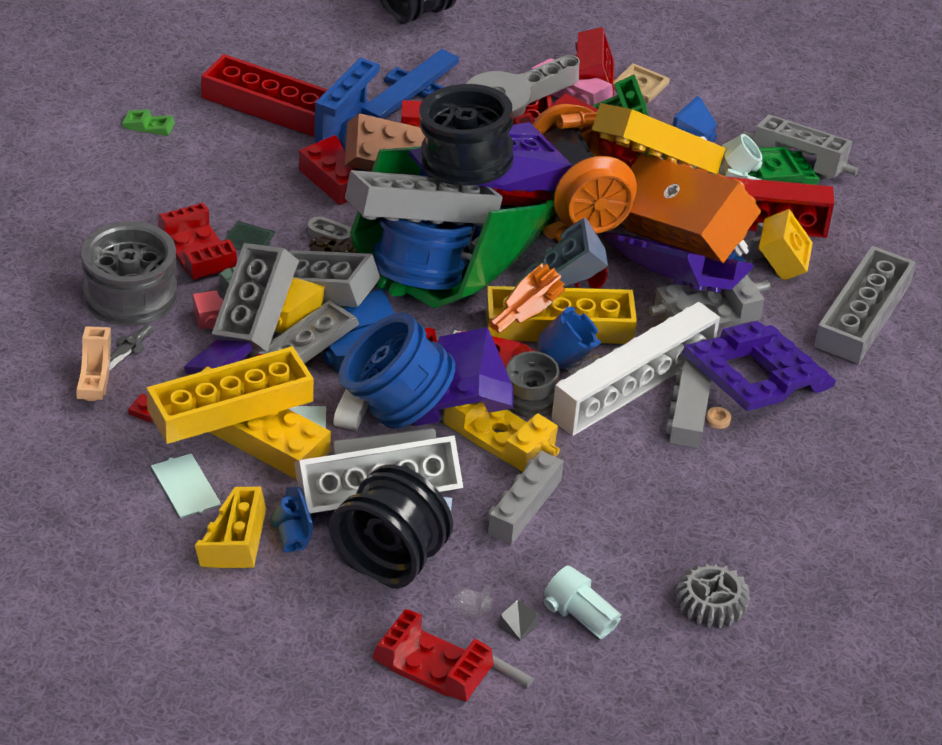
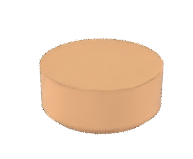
[705,407,731,429]

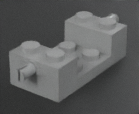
[743,114,858,179]
[648,275,771,329]

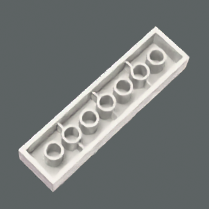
[552,302,720,436]

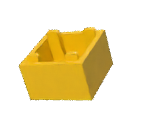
[758,209,813,280]

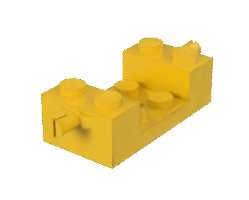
[443,402,560,472]

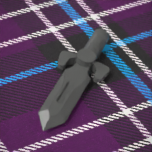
[109,324,153,371]

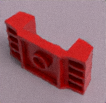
[158,202,237,280]
[372,609,494,702]

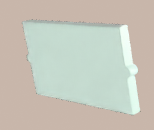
[151,453,221,519]

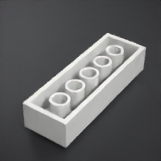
[294,435,463,514]

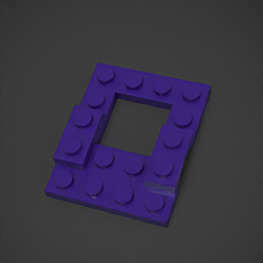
[682,321,836,411]

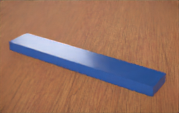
[362,49,459,119]

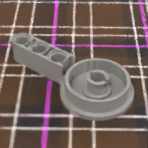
[466,55,580,118]

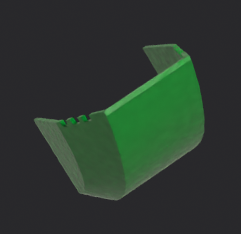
[350,146,558,308]

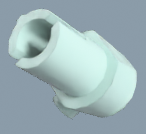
[711,134,762,176]
[544,566,622,640]

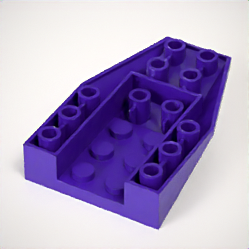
[409,122,572,192]

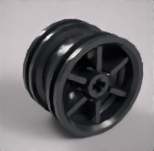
[329,464,453,589]

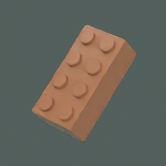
[345,113,425,171]

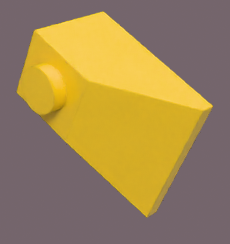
[274,277,325,334]

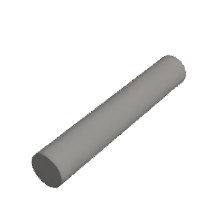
[492,655,533,687]

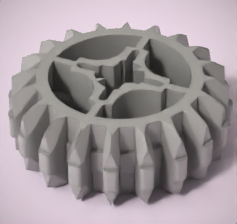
[675,562,750,629]

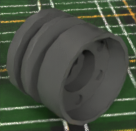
[506,351,559,419]

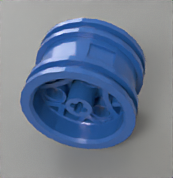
[373,217,474,290]
[339,312,455,429]

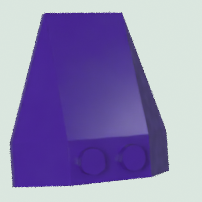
[414,327,513,426]

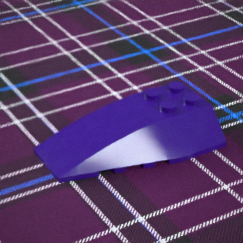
[602,232,753,293]

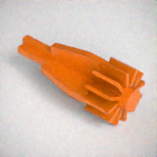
[490,263,565,333]

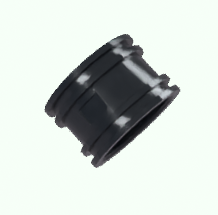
[419,84,514,186]

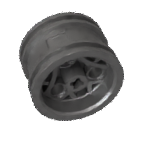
[81,221,177,326]

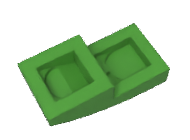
[122,109,175,136]

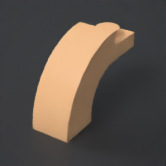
[77,326,111,401]

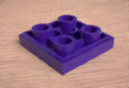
[183,340,253,375]

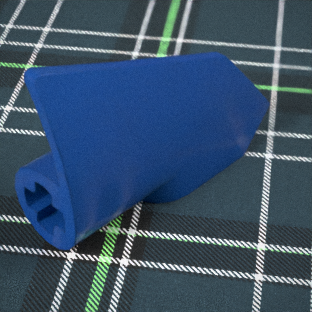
[270,487,313,553]

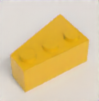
[195,486,266,568]

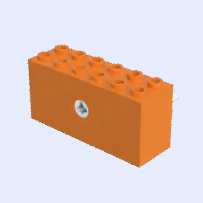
[621,153,761,263]

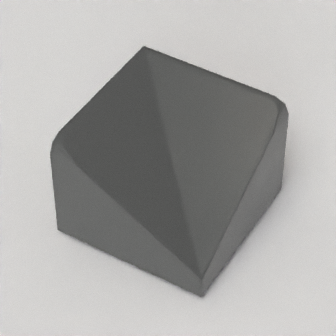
[499,599,539,641]

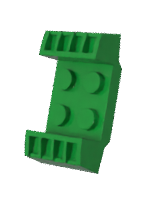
[748,147,820,185]

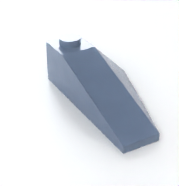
[514,218,608,287]

